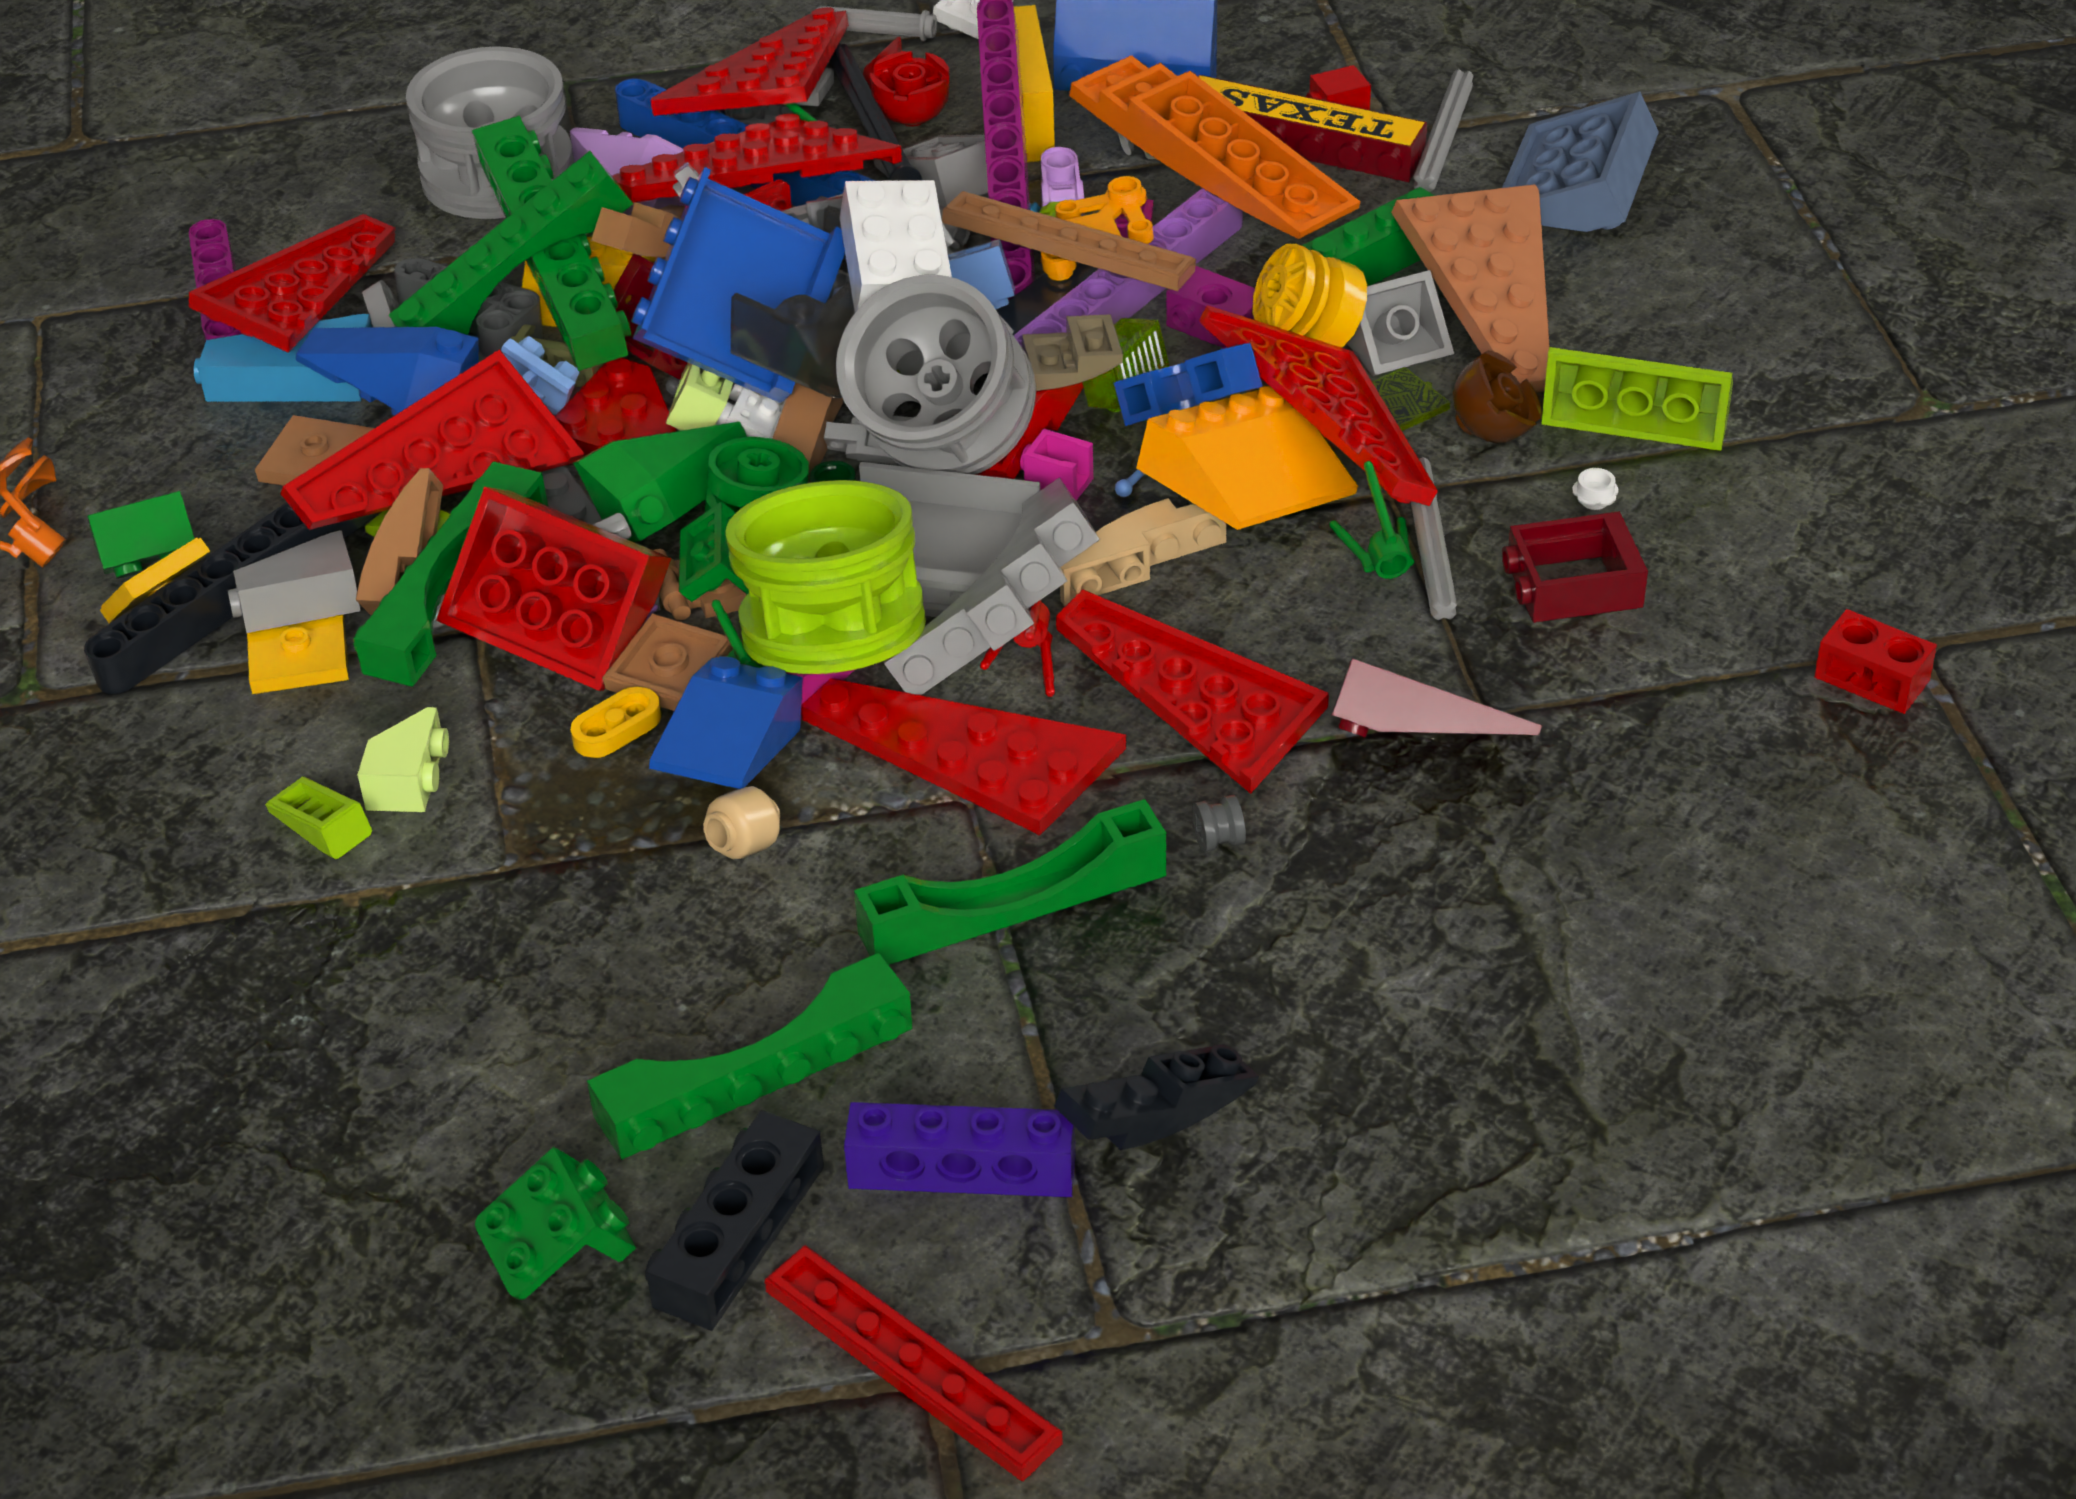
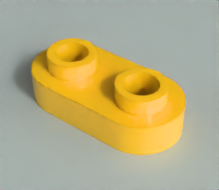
[570,687,661,758]

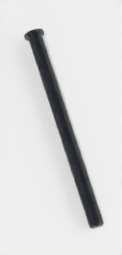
[830,43,922,181]

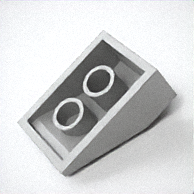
[873,135,988,208]

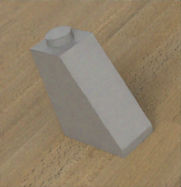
[227,530,361,633]

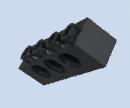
[645,1110,824,1331]

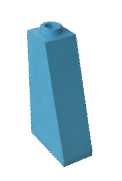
[194,314,372,402]

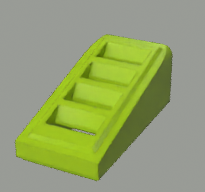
[265,776,372,859]

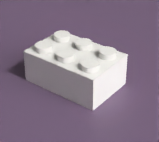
[840,180,952,312]

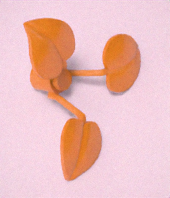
[0,437,67,568]

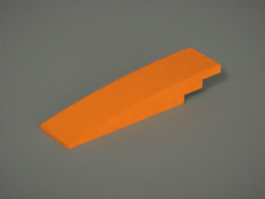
[1070,55,1361,239]

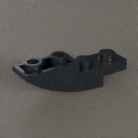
[1054,1044,1259,1151]

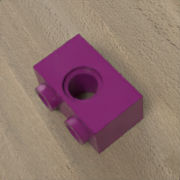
[1166,266,1255,349]

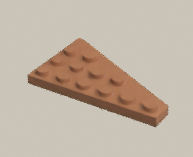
[1391,184,1550,393]

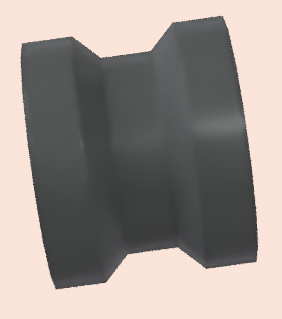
[1192,795,1246,852]

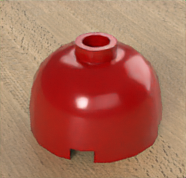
[870,51,950,127]

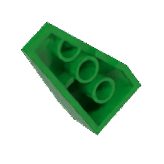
[574,422,747,542]

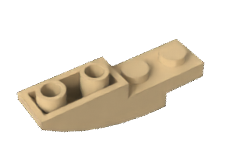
[1060,498,1227,606]

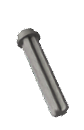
[817,6,937,42]

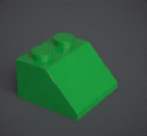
[88,491,195,579]

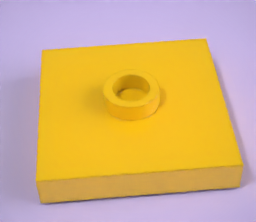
[100,538,210,623]
[247,615,349,694]

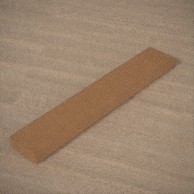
[942,191,1196,291]

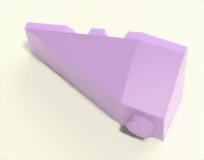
[570,127,685,215]

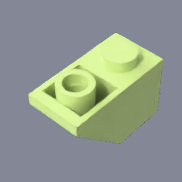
[357,707,449,812]

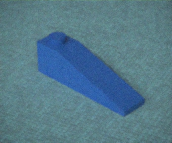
[296,327,479,416]

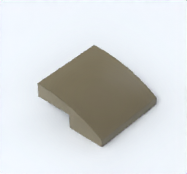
[1022,314,1123,391]

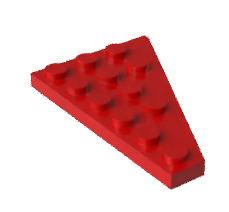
[650,7,849,116]
[612,113,902,203]
[1199,305,1438,506]

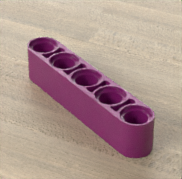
[189,219,242,342]

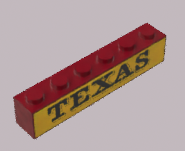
[1198,75,1427,182]

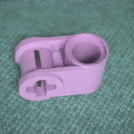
[1041,147,1085,216]

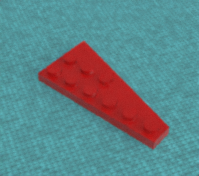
[189,214,395,353]

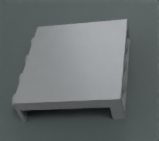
[859,462,1040,617]

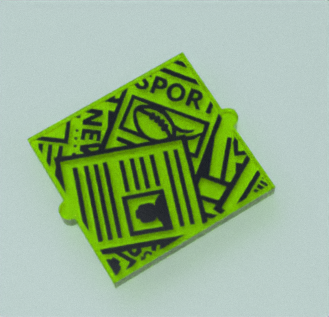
[1372,367,1451,431]

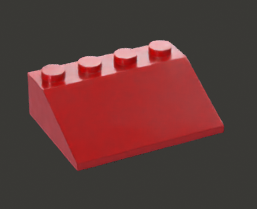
[436,487,672,691]

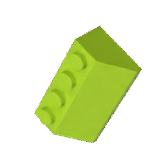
[1541,347,1733,451]

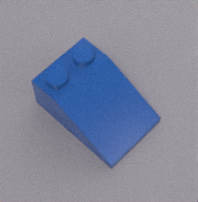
[649,656,803,789]

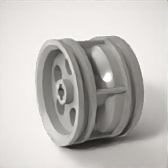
[406,47,574,219]
[836,275,1036,475]

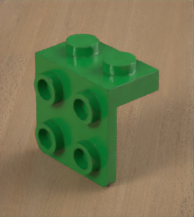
[475,1147,636,1300]

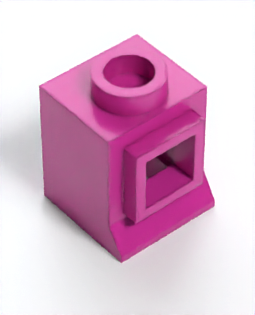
[1020,429,1094,501]

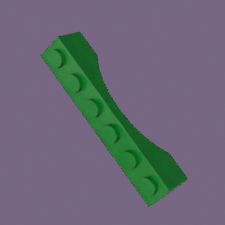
[388,151,633,335]
[353,462,549,687]
[854,799,1166,965]
[587,953,913,1160]

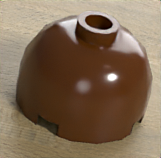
[1453,351,1542,444]

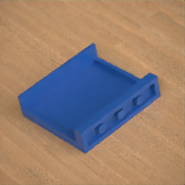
[631,167,845,403]

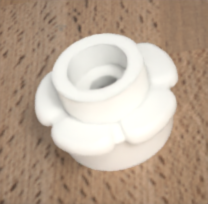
[1572,468,1618,510]

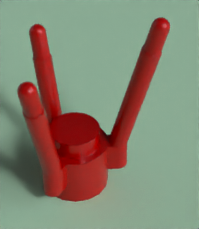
[980,600,1055,697]

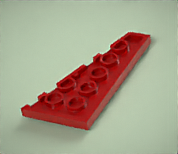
[280,349,585,530]
[1056,589,1329,794]
[801,678,1126,836]

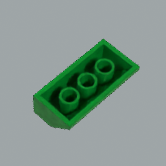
[1302,187,1435,286]

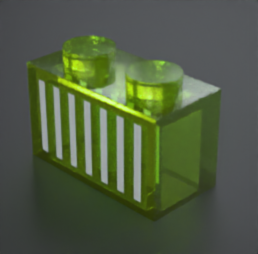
[1082,318,1170,412]

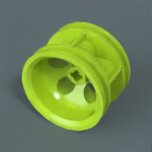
[726,480,926,674]

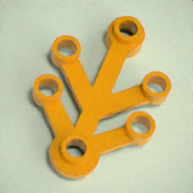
[1041,176,1154,281]

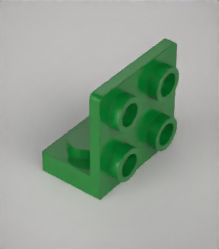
[679,501,749,602]

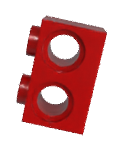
[1814,609,1937,714]

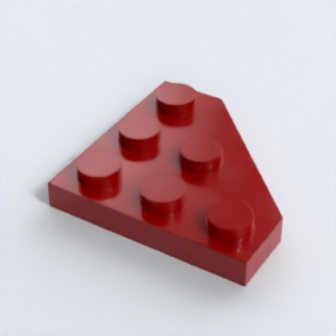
[554,358,677,456]

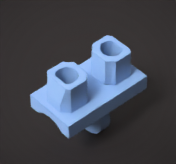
[501,336,579,415]

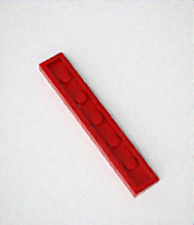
[764,1245,1063,1482]

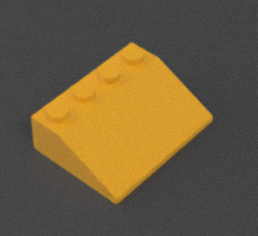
[1136,386,1358,530]

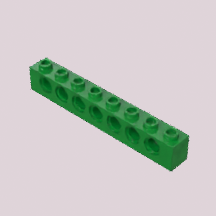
[472,115,631,371]

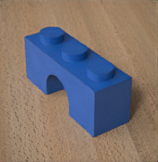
[1114,343,1263,426]

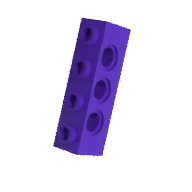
[844,1102,1076,1197]

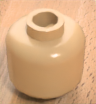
[704,786,780,859]

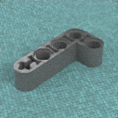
[394,258,543,357]

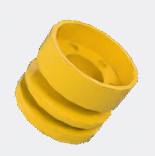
[1252,244,1367,348]

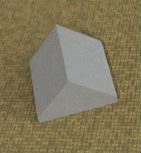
[1347,270,1454,377]

